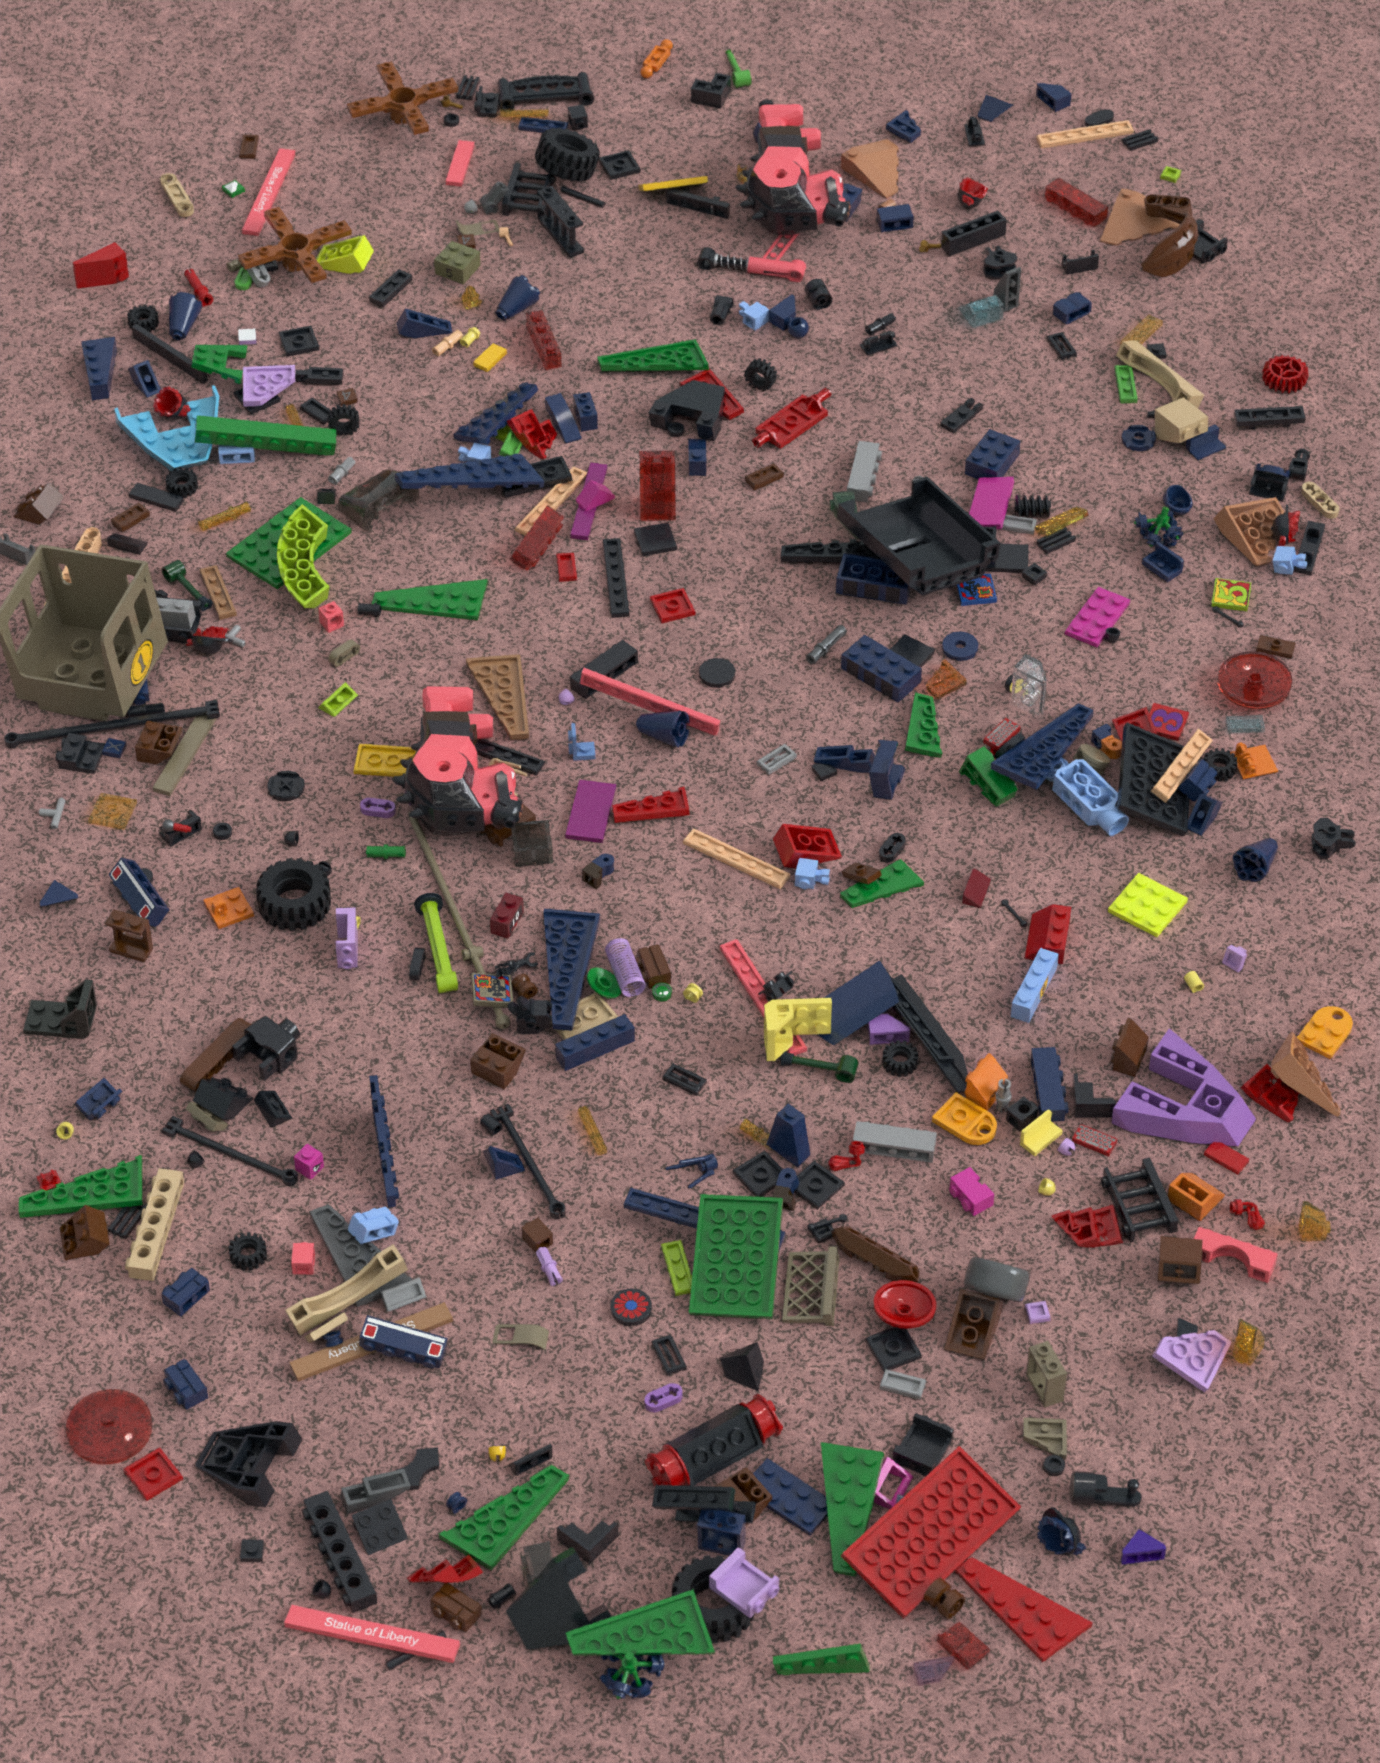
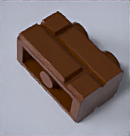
[635,944,671,989]
[430,1583,482,1633]

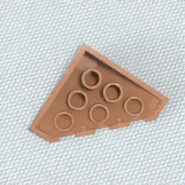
[841,139,899,199]
[1100,188,1180,246]
[1214,497,1284,566]
[1271,1032,1341,1117]

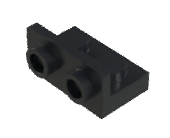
[474,86,499,117]

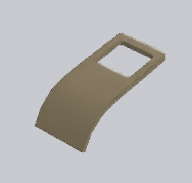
[455,220,499,236]
[492,1324,549,1350]

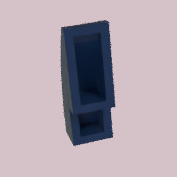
[545,393,582,444]
[814,745,875,773]

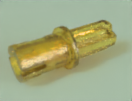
[739,1118,772,1150]

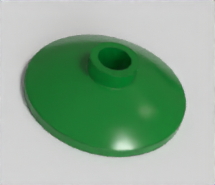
[587,967,621,999]

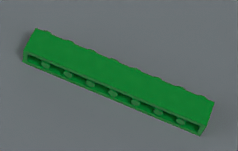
[195,415,336,456]

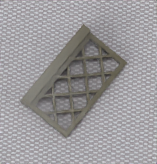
[782,1246,840,1326]

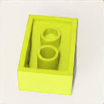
[316,235,374,274]

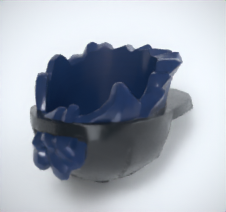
[1037,1507,1087,1556]

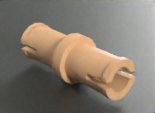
[432,329,463,357]

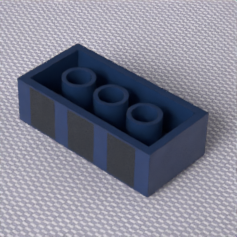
[836,554,911,605]
[841,635,922,703]

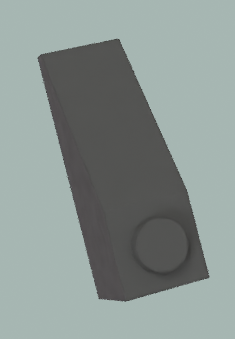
[993,267,1021,312]

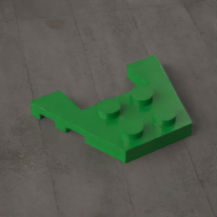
[191,345,248,384]

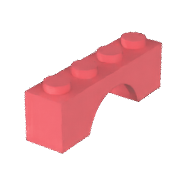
[1194,1227,1278,1283]

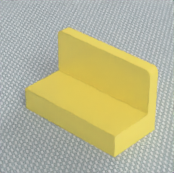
[1020,1110,1063,1156]

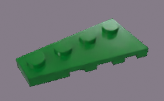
[905,692,942,758]
[840,859,924,908]
[773,1643,870,1676]

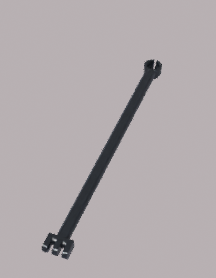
[4,700,220,748]

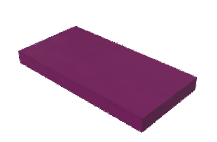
[565,779,616,843]

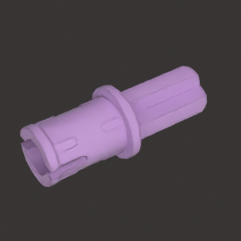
[536,1247,563,1286]

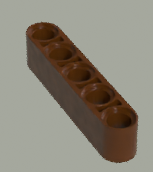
[180,1017,252,1092]

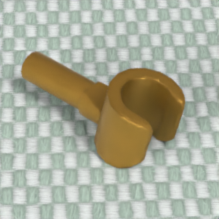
[441,95,463,109]
[919,240,941,252]

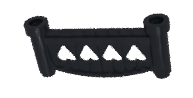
[497,72,594,112]

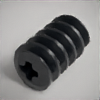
[1014,495,1051,517]

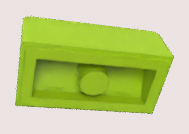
[318,682,358,717]

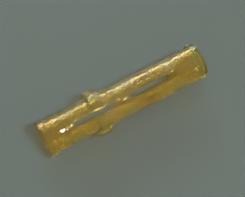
[198,502,251,531]

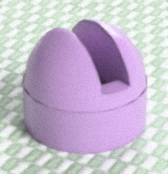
[559,689,575,705]
[1058,1138,1075,1156]

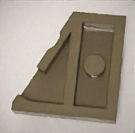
[1023,1418,1067,1460]

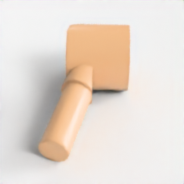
[499,227,513,246]

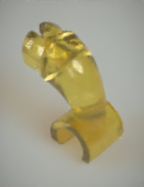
[737,164,747,184]

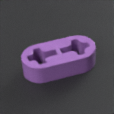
[360,798,396,818]
[644,1383,683,1412]

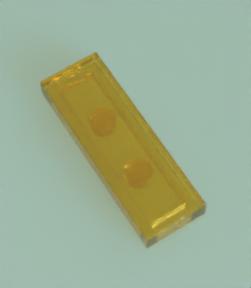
[500,108,549,117]
[1120,314,1163,345]
[1035,506,1088,536]

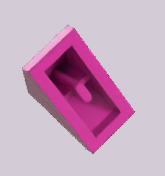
[576,480,615,512]

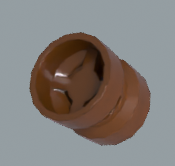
[511,973,538,1000]

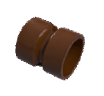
[923,1578,966,1620]

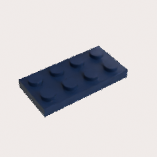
[753,1458,828,1536]

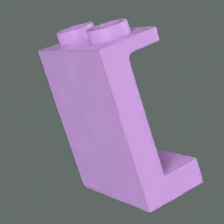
[336,908,358,969]
[709,1547,779,1618]

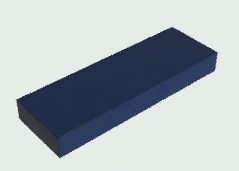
[518,117,569,133]

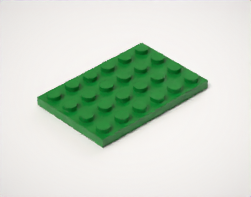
[226,497,352,589]
[689,1194,783,1319]

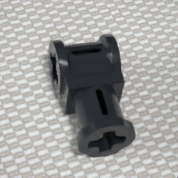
[1288,448,1310,481]

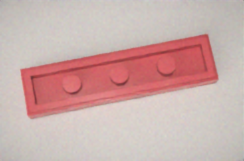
[446,140,475,187]

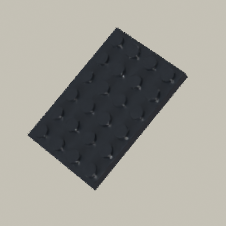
[1117,723,1189,836]

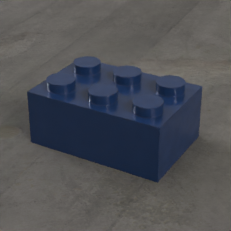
[965,429,1020,480]

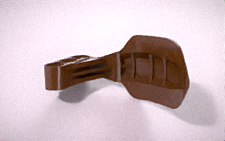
[1141,194,1198,277]

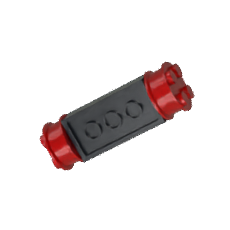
[644,1394,783,1487]

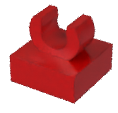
[36,1169,61,1191]

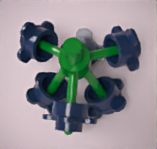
[1134,507,1184,547]
[600,1652,664,1699]

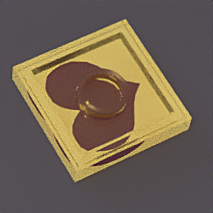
[88,793,137,830]

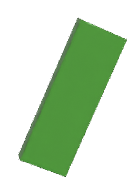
[1114,365,1138,403]

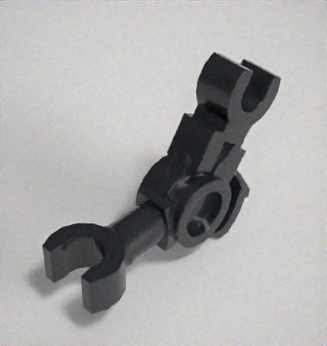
[495,952,538,978]

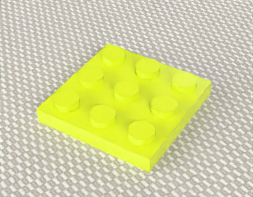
[1108,873,1188,937]

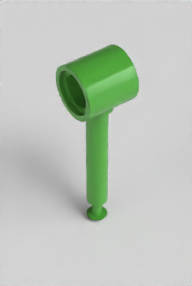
[725,50,752,88]

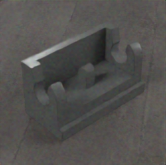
[0,533,36,565]

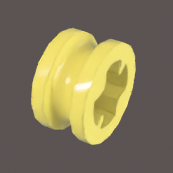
[683,983,703,1003]

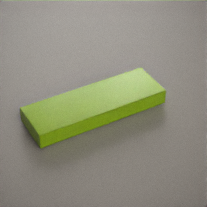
[661,1240,692,1296]

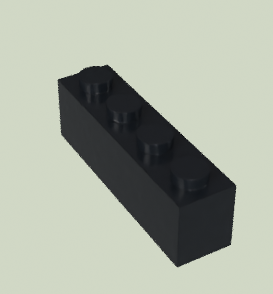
[941,210,1007,256]
[570,640,638,699]

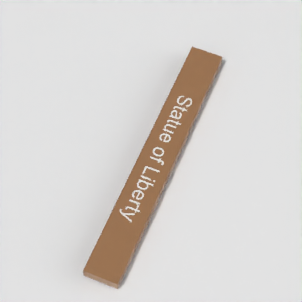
[289,1302,453,1382]

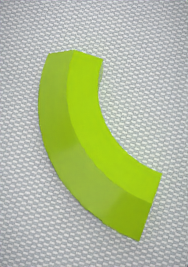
[277,504,330,609]

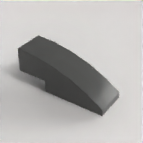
[340,1469,411,1514]

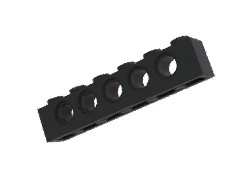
[302,1490,377,1613]

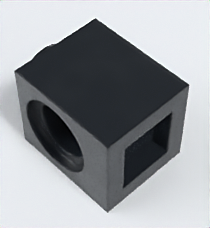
[567,104,588,130]
[1006,1096,1038,1132]

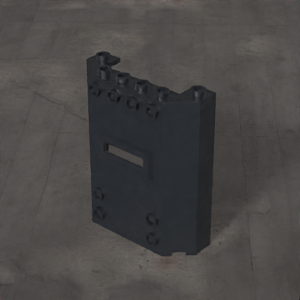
[837,477,1001,596]

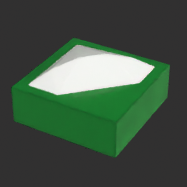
[222,180,245,198]

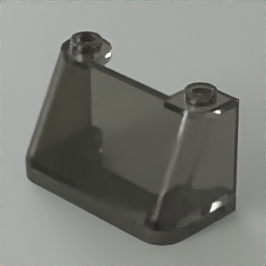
[338,469,420,532]

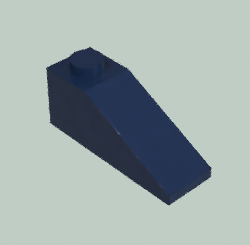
[396,308,453,338]
[688,439,706,476]

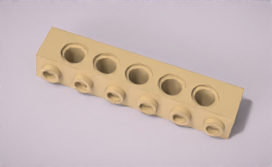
[125,1168,184,1281]

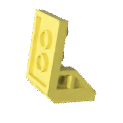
[764,998,832,1061]

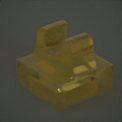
[461,285,482,309]

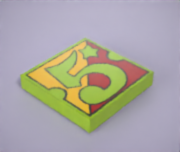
[1211,578,1251,611]

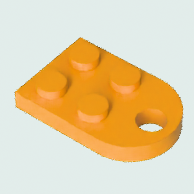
[1297,1006,1353,1059]
[932,1092,997,1145]

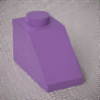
[867,1014,910,1045]

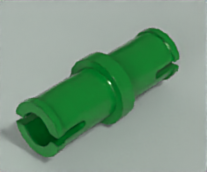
[366,844,406,859]

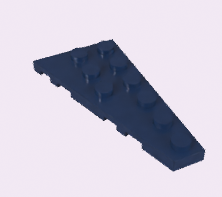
[453,382,538,445]
[369,1075,399,1208]

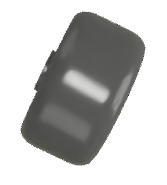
[964,1256,1030,1302]

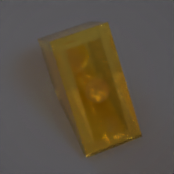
[1298,1201,1331,1241]

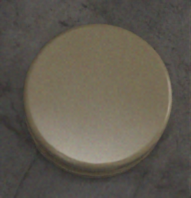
[1073,744,1110,775]

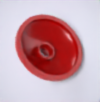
[873,1280,936,1329]

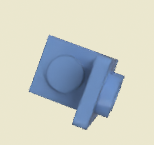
[568,723,596,761]

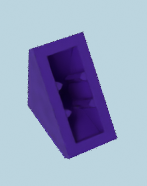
[1121,1529,1166,1565]

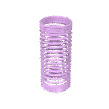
[605,938,646,997]

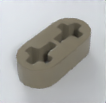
[328,639,360,667]

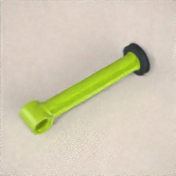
[414,893,458,993]

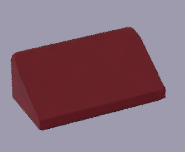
[962,868,991,908]

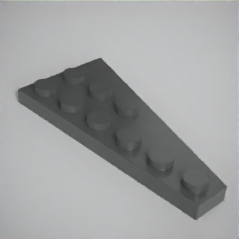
[310,1204,412,1307]

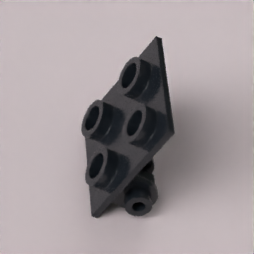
[351,1499,408,1555]

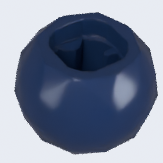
[788,317,809,338]

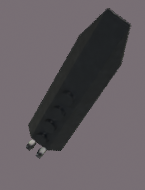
[887,972,968,1093]

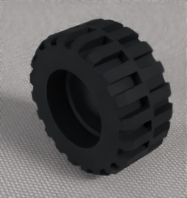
[535,128,600,182]
[256,858,331,931]
[672,1555,755,1643]

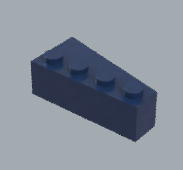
[81,337,117,401]

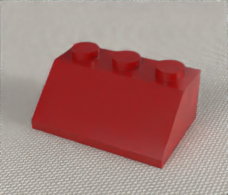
[1024,904,1072,964]

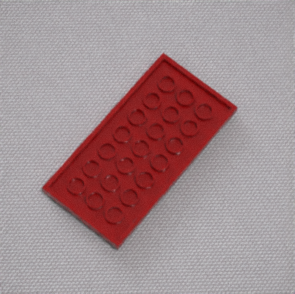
[841,1446,1021,1619]

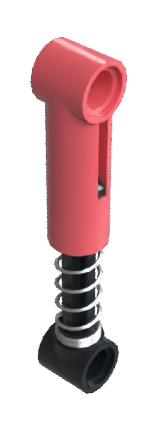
[697,247,806,282]

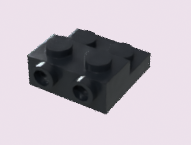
[56,733,105,774]

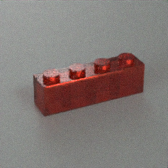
[1045,177,1108,227]
[526,310,562,370]
[510,505,564,571]

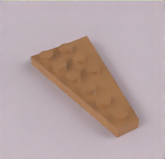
[466,654,529,740]

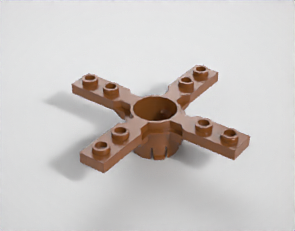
[347,61,459,135]
[238,207,352,284]

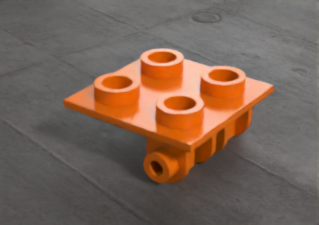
[1230,742,1278,779]

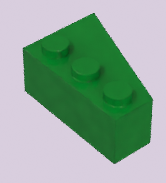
[958,746,1018,807]

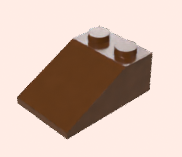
[944,1289,1004,1360]

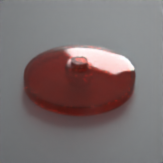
[1218,651,1292,709]
[66,1389,152,1464]

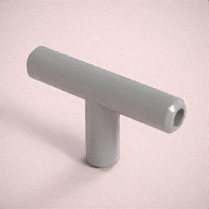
[225,625,246,647]
[39,798,65,829]

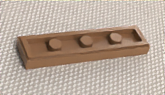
[199,565,237,620]

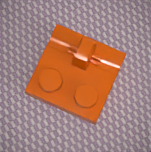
[203,887,254,930]

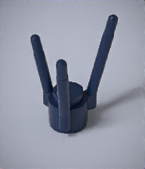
[665,1153,718,1189]

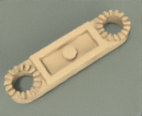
[160,173,194,217]

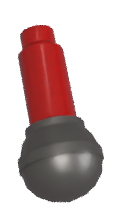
[162,819,191,833]

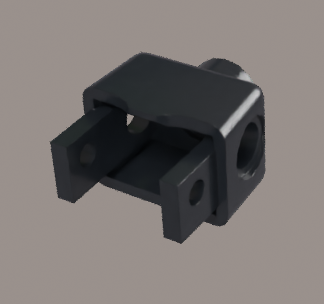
[232,1016,300,1081]

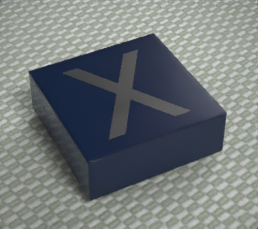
[102,738,127,759]

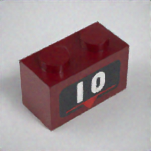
[490,892,524,939]

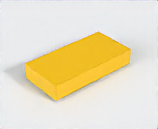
[473,343,507,372]

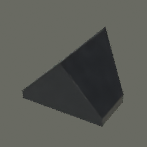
[719,1342,764,1391]

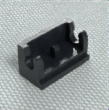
[1061,249,1099,275]
[1249,470,1289,502]
[159,810,202,847]

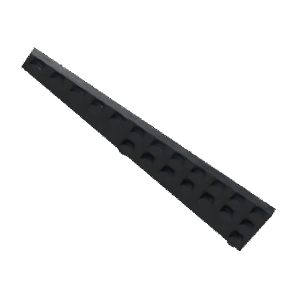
[781,526,996,564]

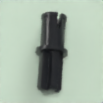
[865,313,896,336]
[128,703,165,718]

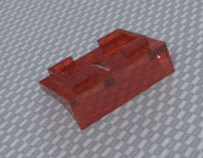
[937,1621,990,1670]

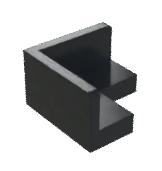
[691,73,731,109]
[1072,1073,1116,1118]
[556,1521,619,1564]

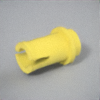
[460,327,480,348]

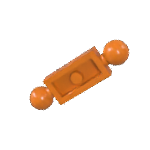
[640,39,673,79]

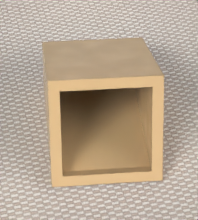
[1155,397,1208,443]

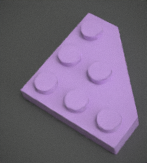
[243,365,295,407]
[1152,1330,1232,1392]

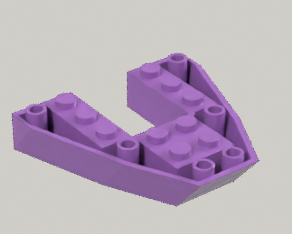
[1112,1028,1256,1146]

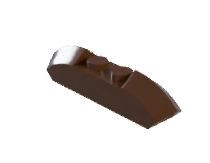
[831,1226,920,1282]

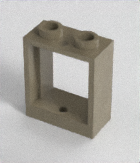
[1026,1341,1067,1408]

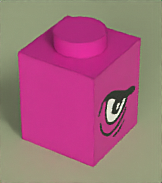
[294,1144,324,1180]

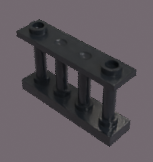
[502,163,556,217]
[537,186,584,258]
[1101,1158,1178,1243]
[652,1485,756,1524]

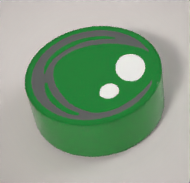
[652,983,672,1002]

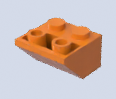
[964,1053,1008,1111]
[1168,1173,1225,1221]

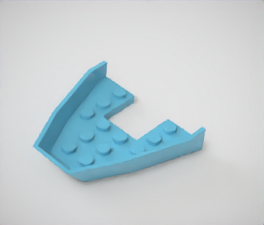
[114,385,219,471]

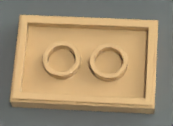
[550,992,618,1040]

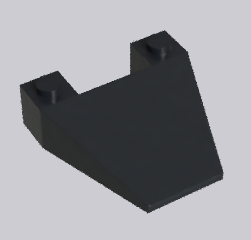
[648,380,725,441]
[194,1421,303,1507]
[506,1547,612,1650]

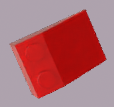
[72,242,129,289]
[772,824,842,868]

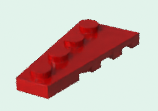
[680,368,744,420]
[612,786,690,823]

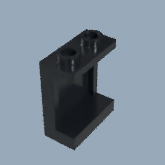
[1193,219,1228,264]
[892,1413,954,1476]

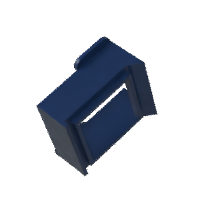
[868,740,905,800]

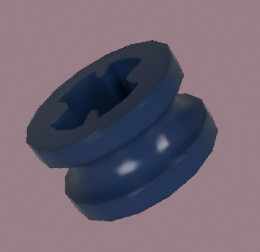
[323,1330,344,1347]
[446,1491,467,1514]

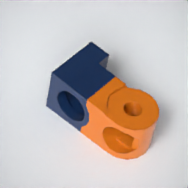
[1091,724,1122,759]

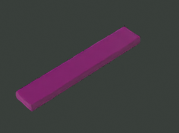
[570,463,608,540]

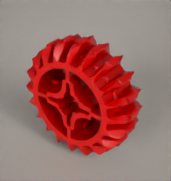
[1262,354,1309,393]

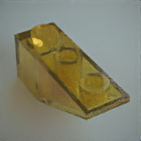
[1232,1319,1265,1366]

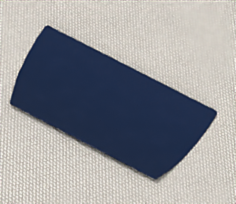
[818,961,899,1045]

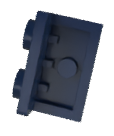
[1142,542,1184,583]
[74,1078,123,1121]

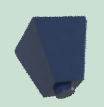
[766,1103,810,1167]

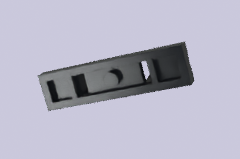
[666,188,730,219]
[1234,406,1306,429]
[1294,520,1326,575]

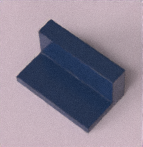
[1186,424,1226,460]

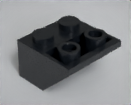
[192,1077,253,1119]

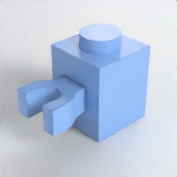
[739,301,769,331]
[458,443,491,461]
[1273,546,1307,574]
[795,858,830,889]

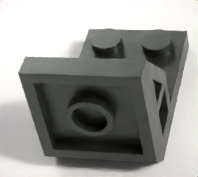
[23,979,97,1039]

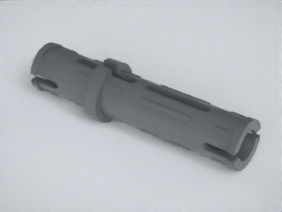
[806,625,847,664]

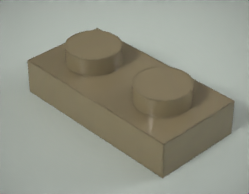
[186,1102,228,1132]

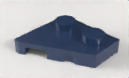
[886,110,921,143]

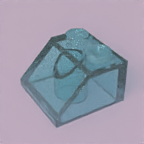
[958,295,1004,328]

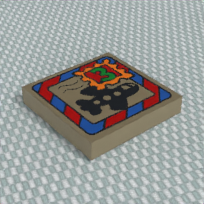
[471,973,513,1008]

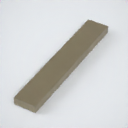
[153,715,217,796]

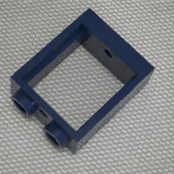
[697,1510,746,1556]

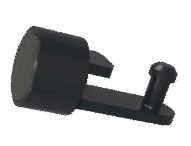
[1069,1471,1142,1506]

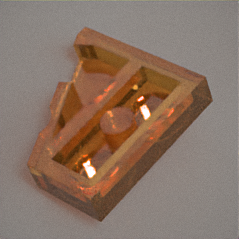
[926,659,967,700]

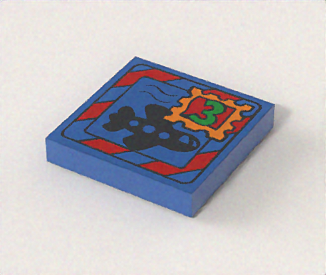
[956,573,997,606]

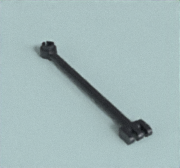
[490,1103,566,1219]
[161,1116,298,1186]

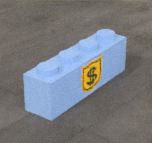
[1011,948,1059,1023]

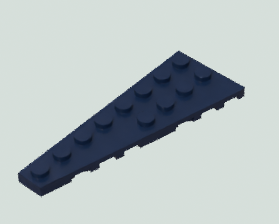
[395,454,544,489]
[991,703,1094,790]
[543,908,600,1031]

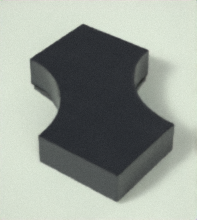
[396,1447,439,1490]

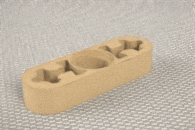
[1301,482,1339,519]

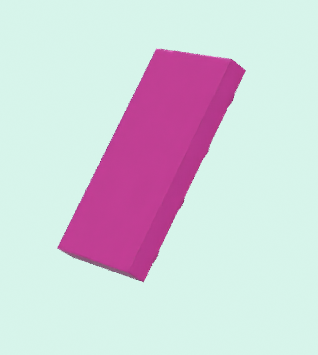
[969,477,1014,530]
[1065,587,1130,647]

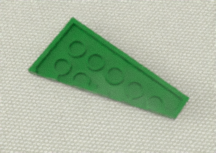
[19,1155,143,1218]

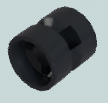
[804,279,833,310]

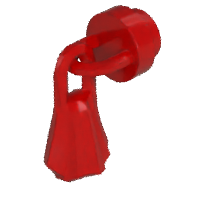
[828,1141,865,1171]
[1230,1199,1265,1230]

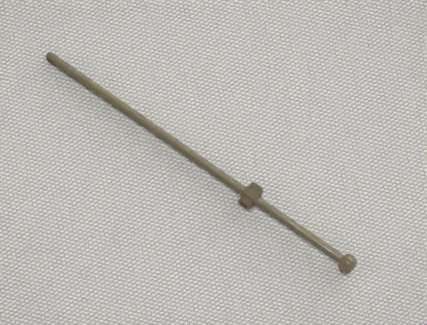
[408,811,511,1029]

